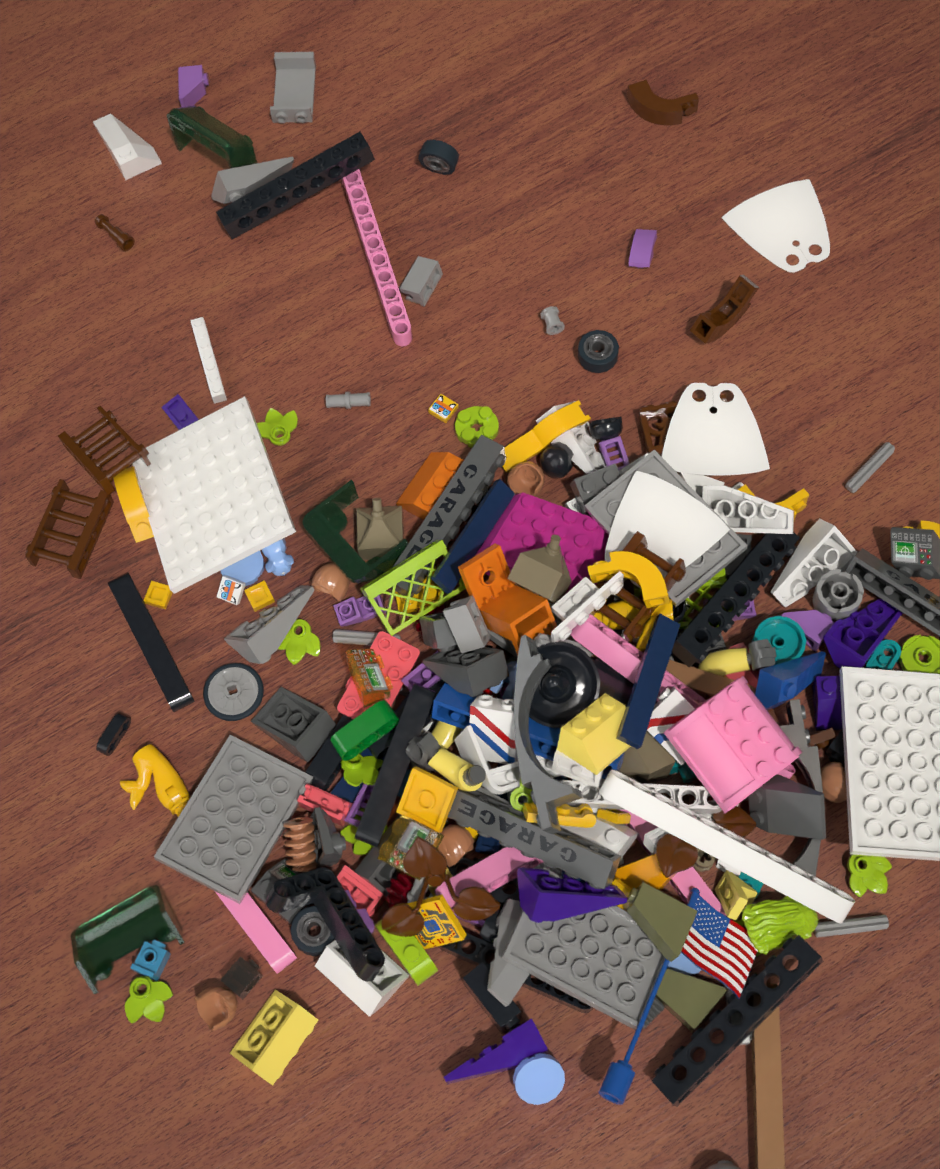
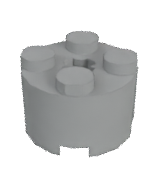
[812,569,864,622]

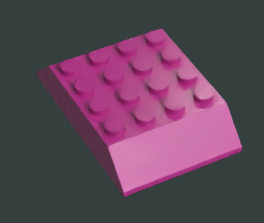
[475,492,609,594]

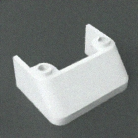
[454,725,562,794]

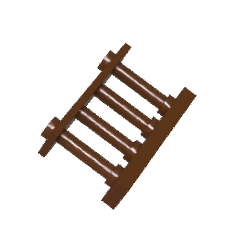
[58,406,151,495]
[25,479,114,579]
[590,531,686,643]

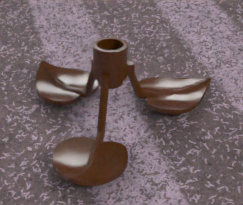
[656,783,756,878]
[381,836,500,937]

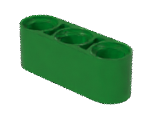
[330,700,399,761]

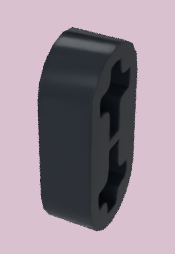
[96,712,131,756]

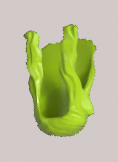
[733,896,818,957]

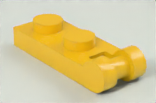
[523,802,596,828]

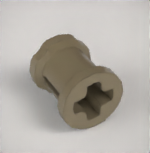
[693,848,715,872]

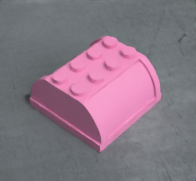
[664,676,802,813]

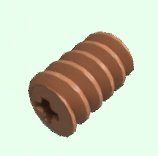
[283,817,317,872]

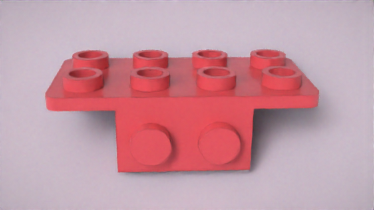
[337,631,420,720]

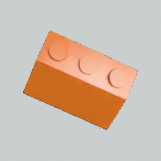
[396,452,464,520]

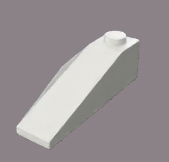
[93,114,162,180]
[536,401,606,474]
[702,485,794,534]
[770,518,858,608]
[560,814,639,860]

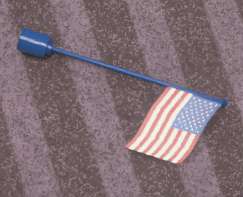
[599,888,758,1105]

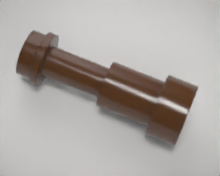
[95,214,135,251]

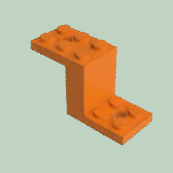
[458,543,557,655]

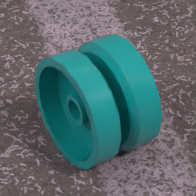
[752,616,806,665]

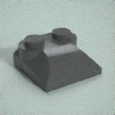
[310,807,346,869]

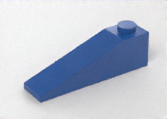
[755,651,826,711]

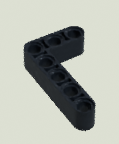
[265,868,385,982]

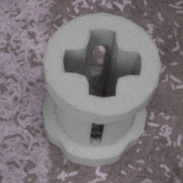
[540,306,565,335]

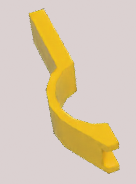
[503,400,591,473]

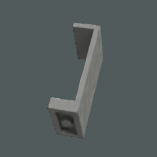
[270,52,316,123]

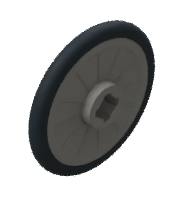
[203,663,264,721]

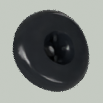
[529,642,600,728]

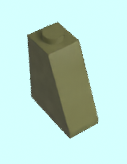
[626,882,698,962]
[655,969,727,1032]

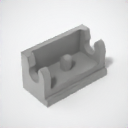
[399,256,443,307]
[443,595,491,653]

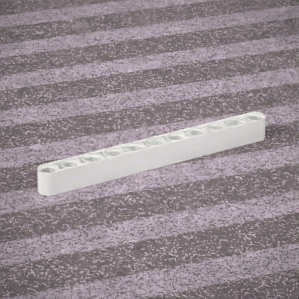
[599,770,855,923]

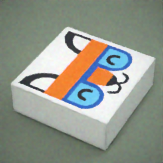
[217,575,246,605]

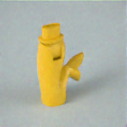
[594,599,674,652]
[120,744,191,817]

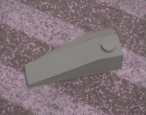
[211,156,294,204]
[224,585,314,664]
[487,899,529,1007]

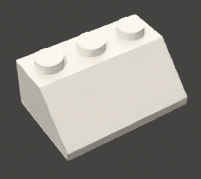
[315,940,409,1017]

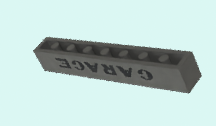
[390,435,506,597]
[845,548,940,636]
[441,777,621,889]

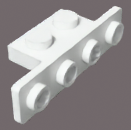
[551,571,624,643]

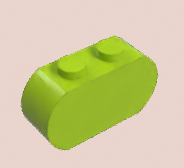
[374,919,438,986]

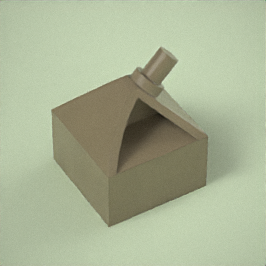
[357,498,405,560]
[507,535,572,604]
[619,731,676,784]

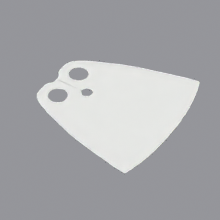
[722,179,830,272]
[662,383,770,475]
[605,471,730,588]

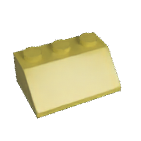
[557,693,631,775]
[230,990,318,1085]

